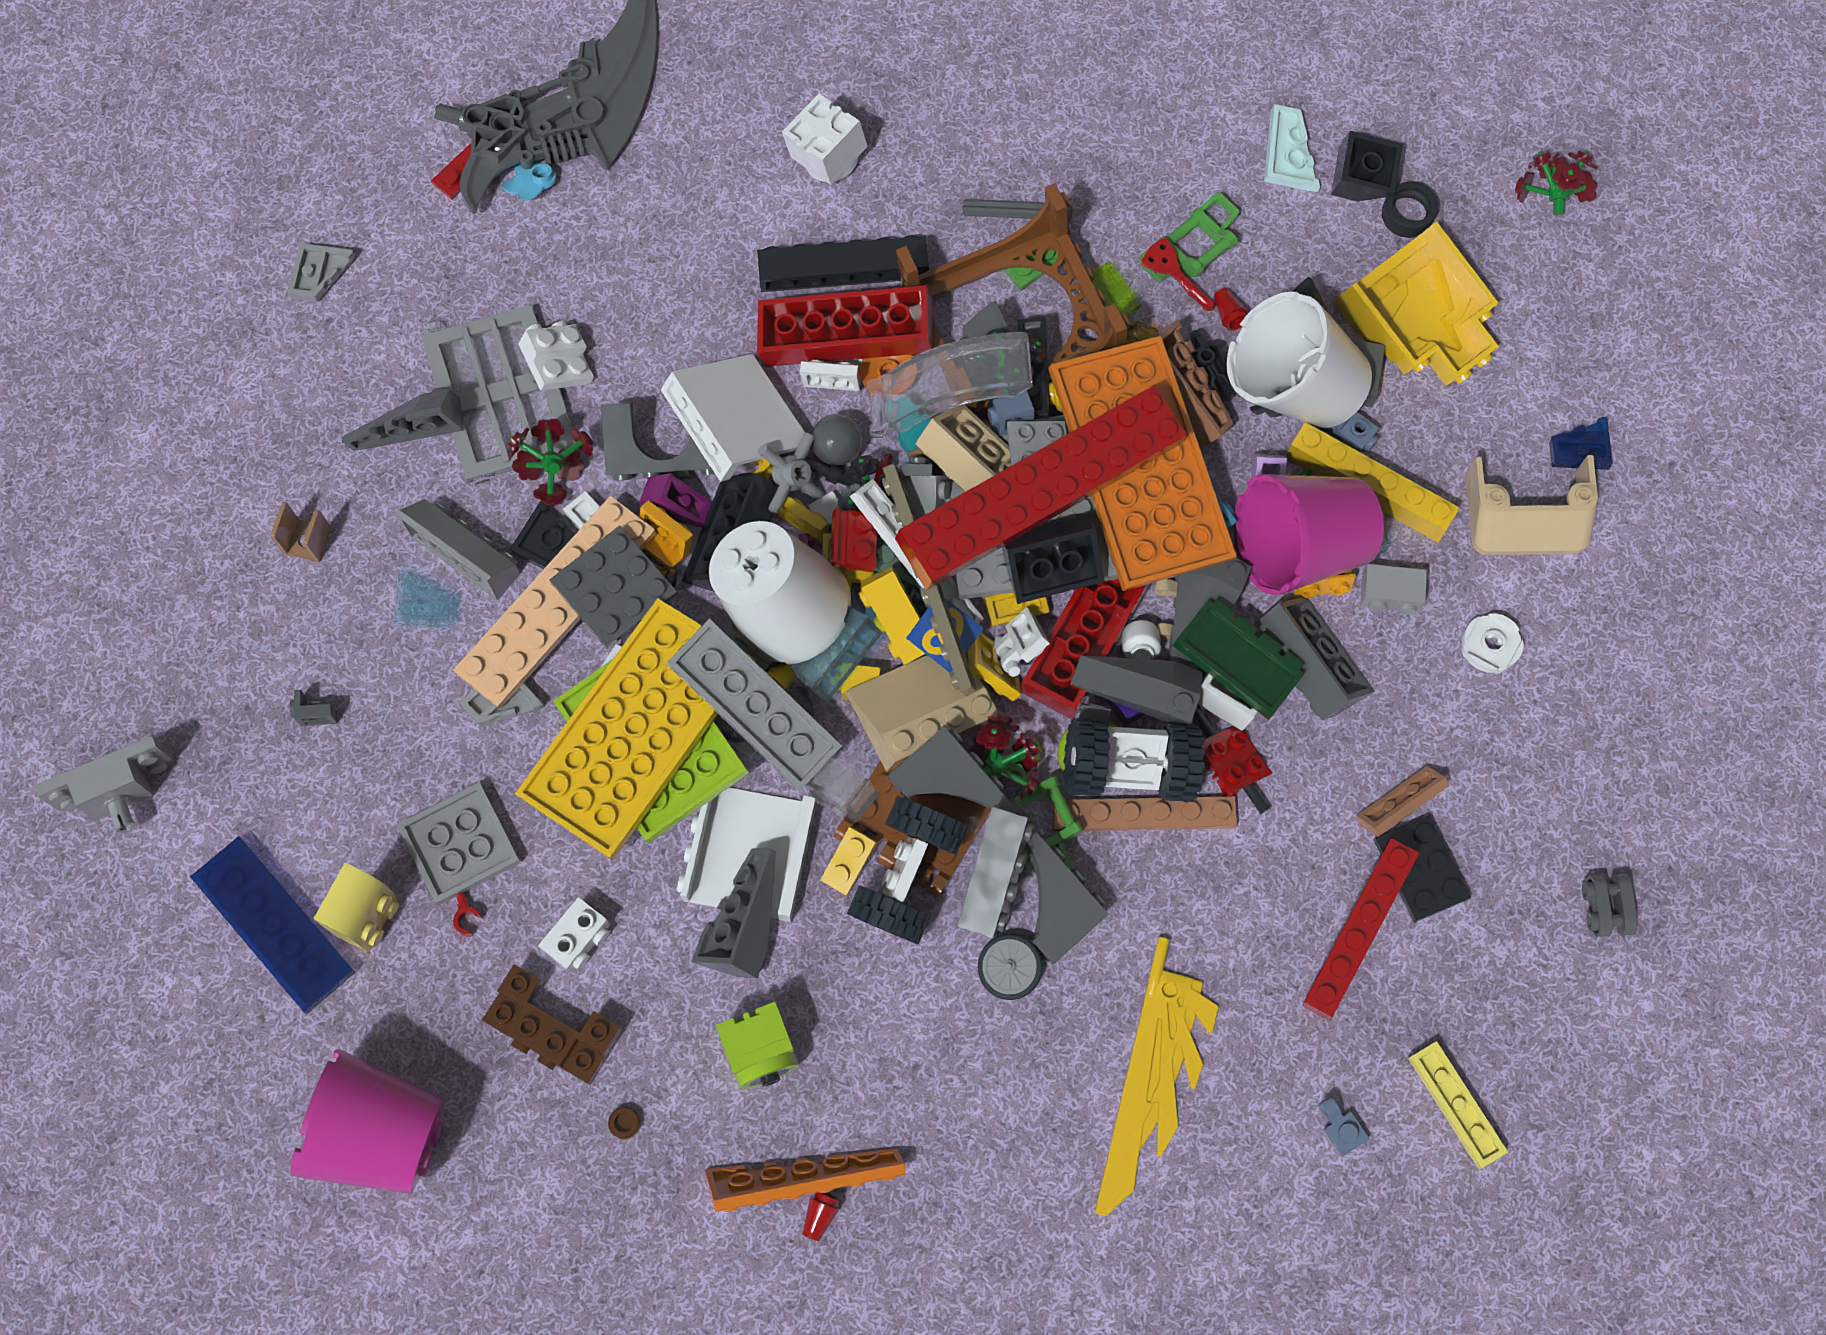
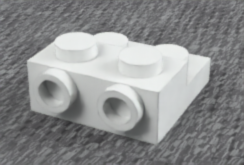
[518,321,594,391]

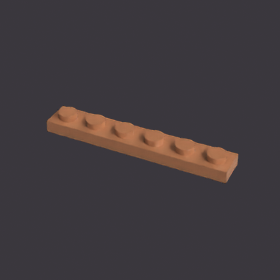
[1052,796,1237,832]

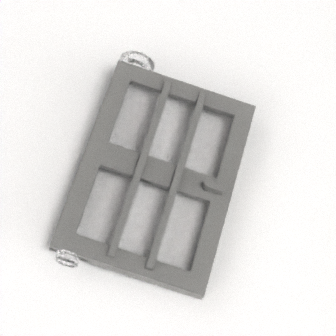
[419,305,579,487]

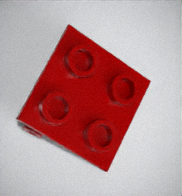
[1202,726,1273,797]

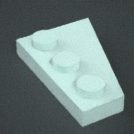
[1264,104,1320,192]

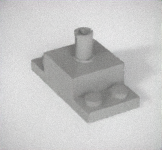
[34,736,175,833]

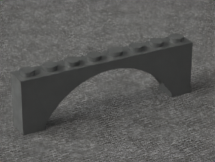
[886,727,1109,965]

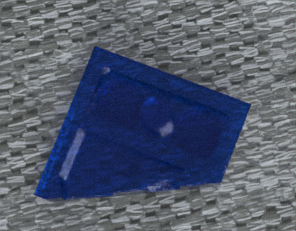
[1549,417,1613,470]

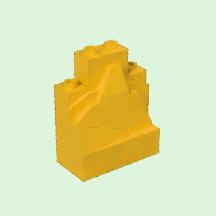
[1332,221,1499,386]

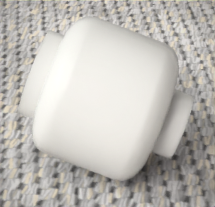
[1122,620,1161,660]

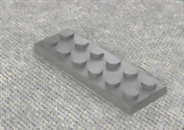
[666,618,842,791]

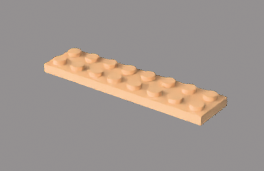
[453,496,656,709]

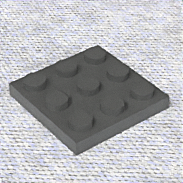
[549,525,677,649]

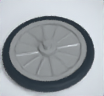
[977,934,1043,1000]

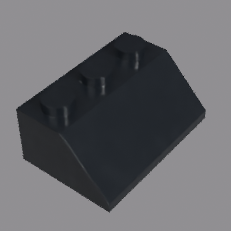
[1002,514,1105,604]

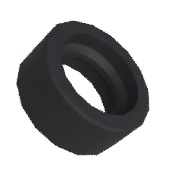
[1382,181,1438,238]

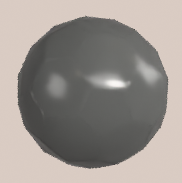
[812,414,863,466]

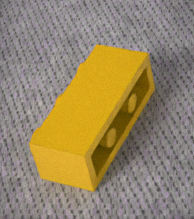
[859,565,925,665]

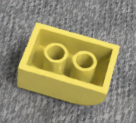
[313,862,399,953]

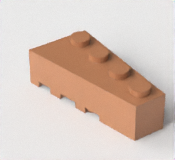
[1149,319,1233,449]

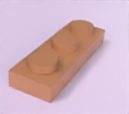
[1356,766,1449,837]

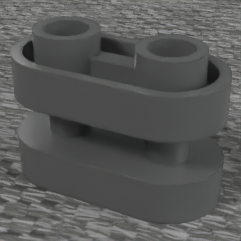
[1582,874,1638,937]

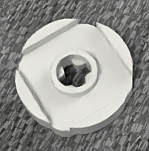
[1461,613,1524,674]

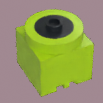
[715,1002,799,1090]

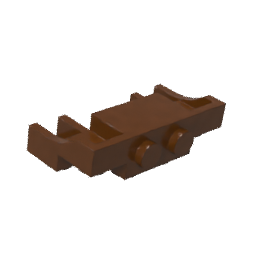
[482,964,623,1085]

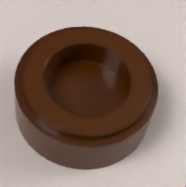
[608,1107,641,1140]

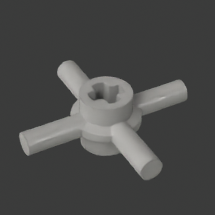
[758,433,824,514]

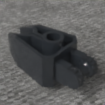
[1184,330,1234,402]

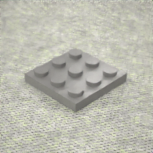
[396,782,521,906]

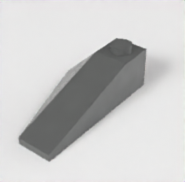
[1168,558,1252,670]
[1070,656,1202,725]
[692,848,776,979]

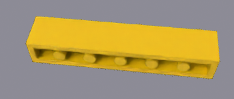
[1286,422,1460,543]

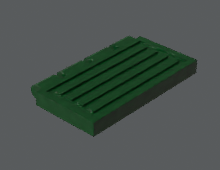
[1172,597,1305,720]

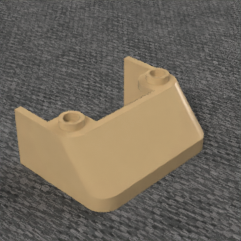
[1465,455,1598,555]

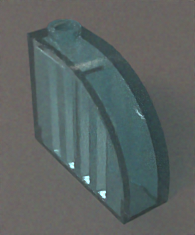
[791,607,883,703]

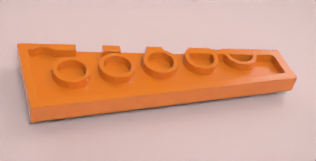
[705,1148,906,1212]

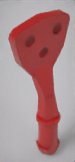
[1141,238,1215,311]

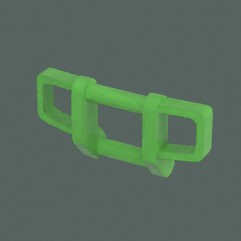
[1139,192,1239,282]
[996,763,1084,874]

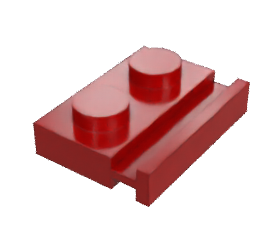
[830,508,877,572]

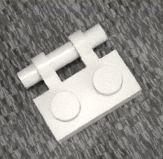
[994,607,1050,677]

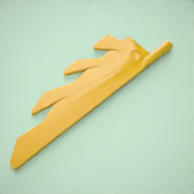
[1095,937,1218,1216]

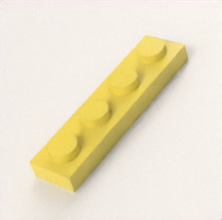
[1408,1041,1508,1170]

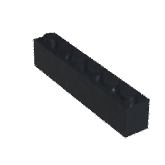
[757,235,929,292]

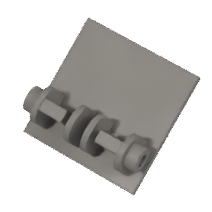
[1007,421,1067,466]

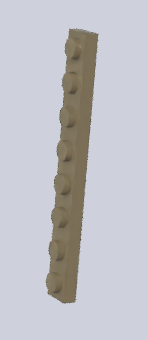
[882,464,978,696]

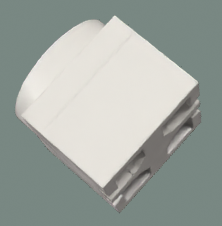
[782,94,868,185]

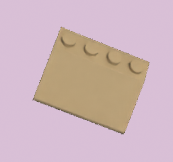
[845,655,999,772]

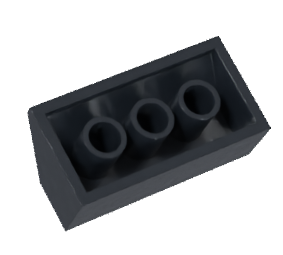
[682,474,778,592]

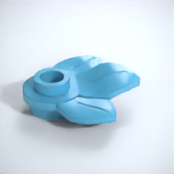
[501,161,557,200]

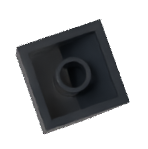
[1331,131,1403,202]

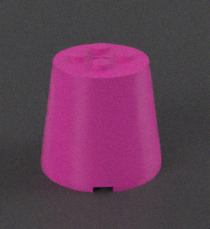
[1234,474,1384,595]
[290,1049,444,1194]

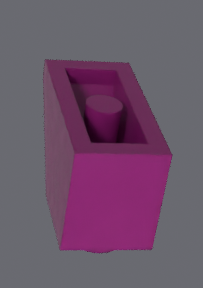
[639,474,712,528]

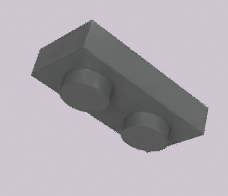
[902,456,934,476]

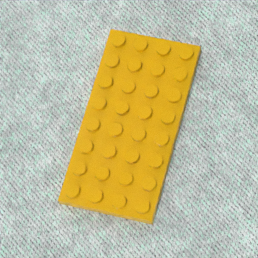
[515,598,755,861]

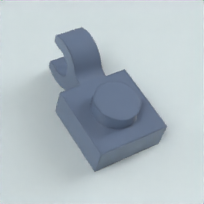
[1317,1097,1369,1157]

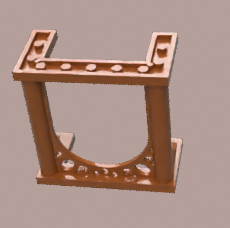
[896,183,1130,418]

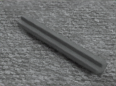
[962,199,1072,220]

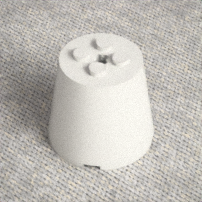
[1227,292,1372,428]
[709,521,851,664]

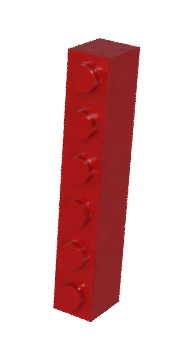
[1302,838,1419,1021]

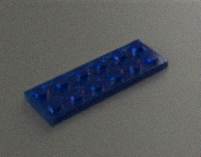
[190,836,356,1014]

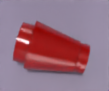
[1214,288,1248,331]
[802,1192,840,1241]

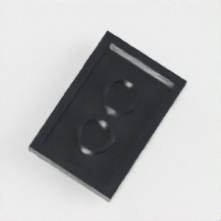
[1373,815,1471,923]

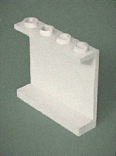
[661,354,805,482]
[677,788,817,922]

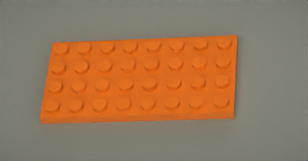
[1048,336,1237,591]

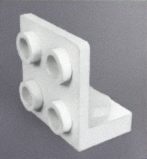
[800,359,862,391]

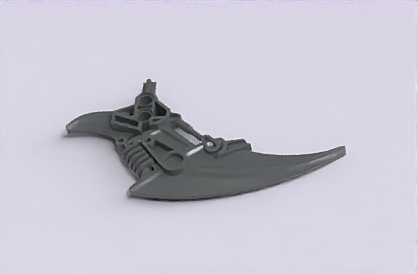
[434,0,657,214]

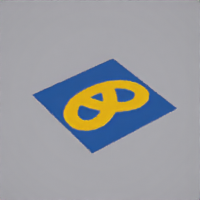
[906,598,984,673]

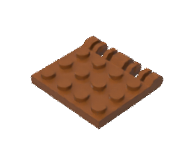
[833,760,991,898]

